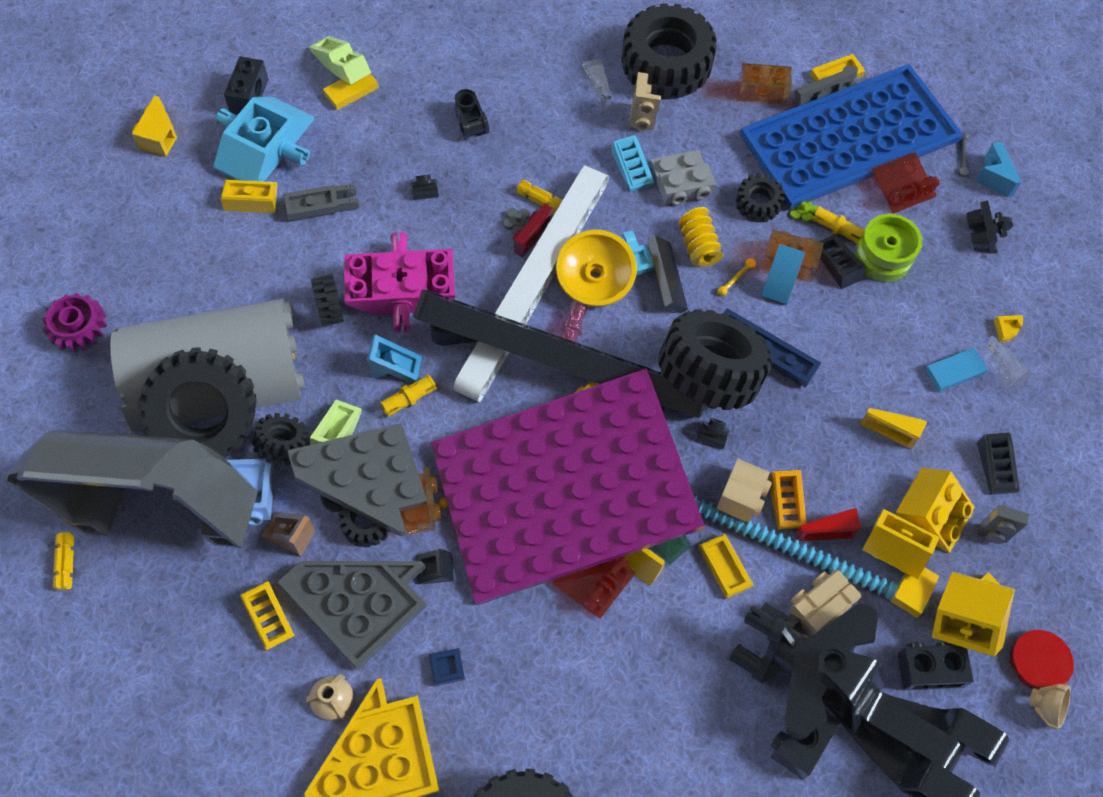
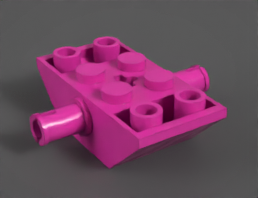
[344,232,455,333]

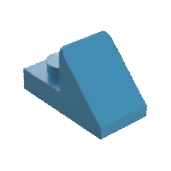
[975,142,1021,197]
[367,335,422,384]

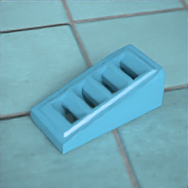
[612,135,654,192]

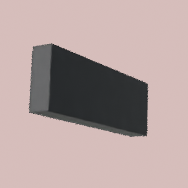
[648,235,688,313]

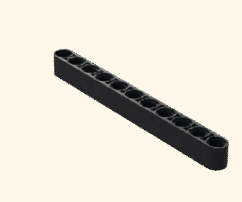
[413,289,705,418]

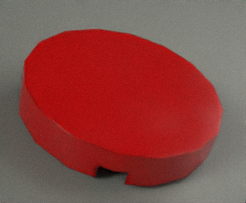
[1010,629,1074,690]

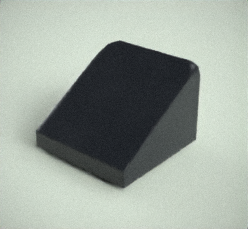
[417,549,454,585]

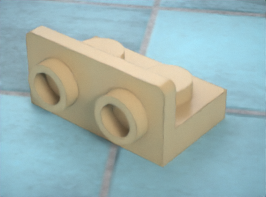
[629,72,661,131]

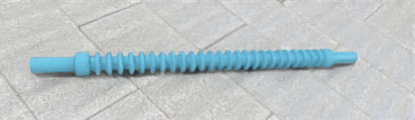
[694,496,929,611]

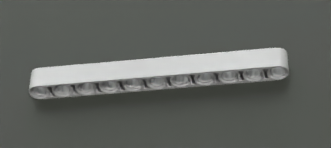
[453,166,609,402]

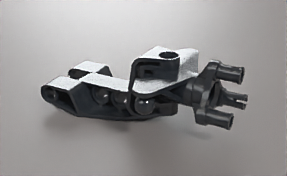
[729,602,1010,797]

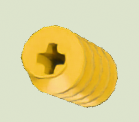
[679,207,723,267]

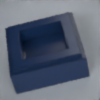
[429,648,465,686]

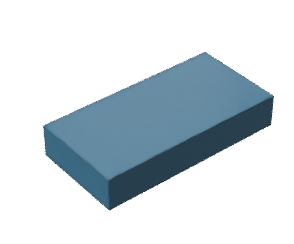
[925,348,988,393]

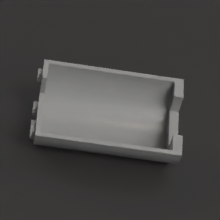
[110,298,305,432]

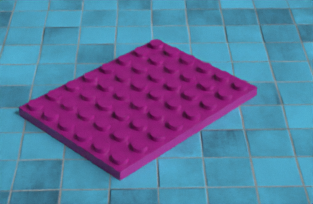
[431,368,705,605]

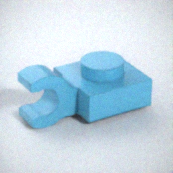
[622,231,655,276]

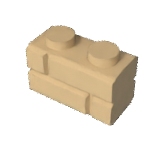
[788,569,861,637]

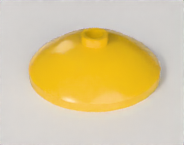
[556,230,637,307]

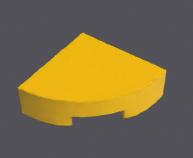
[994,315,1023,343]

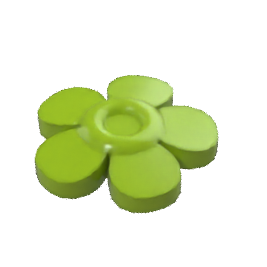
[790,201,819,222]

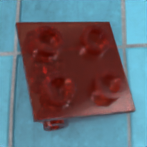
[872,152,939,214]
[552,557,636,619]

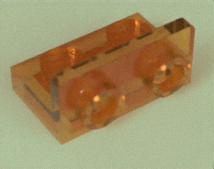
[400,467,441,534]

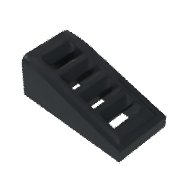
[813,235,865,289]
[977,432,1020,495]

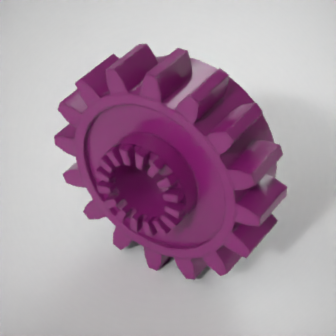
[42,293,107,352]

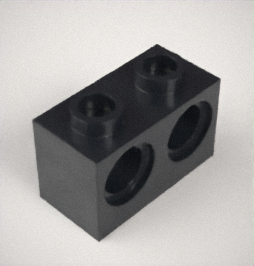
[897,641,974,691]

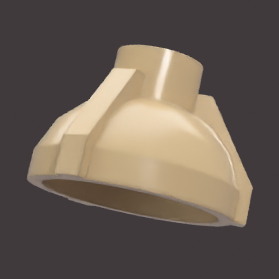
[306,674,353,721]
[1029,684,1071,730]

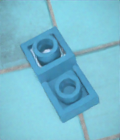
[761,244,805,304]

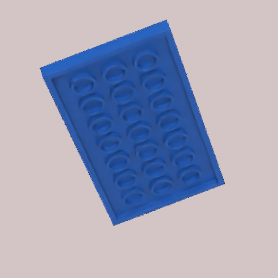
[740,64,963,210]

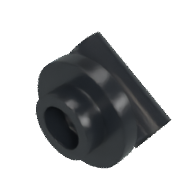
[411,174,439,200]
[697,418,730,449]

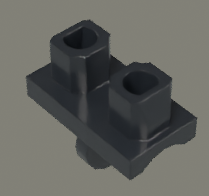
[966,200,1013,254]

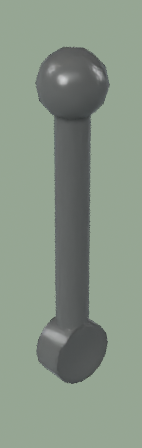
[958,133,969,177]

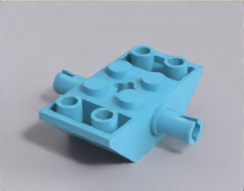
[213,96,314,181]

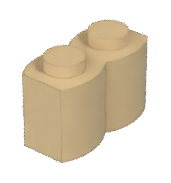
[716,459,772,523]

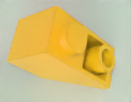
[132,95,177,157]

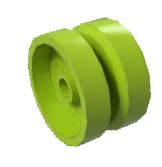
[855,213,922,282]

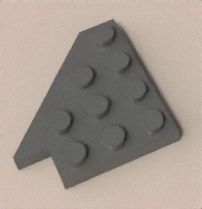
[287,423,427,536]
[277,561,427,670]

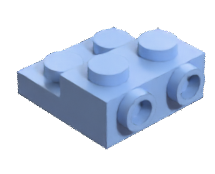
[227,459,273,526]

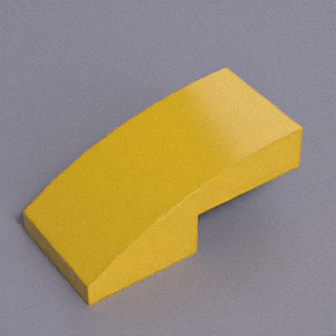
[890,567,939,618]

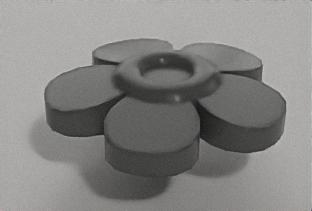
[503,208,530,234]

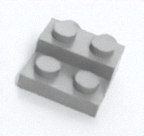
[650,150,716,205]

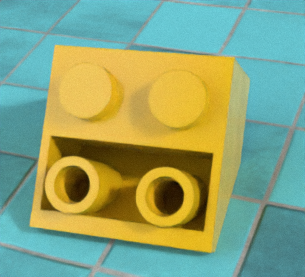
[896,468,975,553]
[862,509,939,579]
[932,572,1015,657]

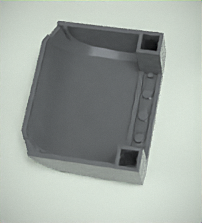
[4,430,258,548]

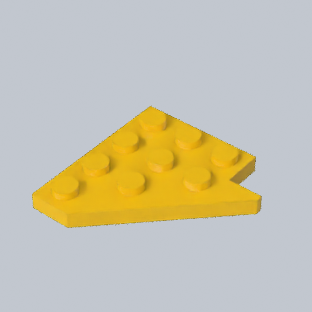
[304,678,440,797]

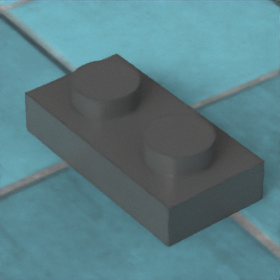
[977,505,1029,544]

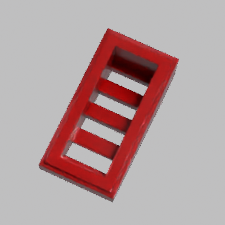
[795,508,860,541]

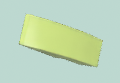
[309,36,371,84]
[310,400,362,445]

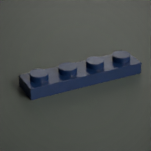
[724,308,821,388]

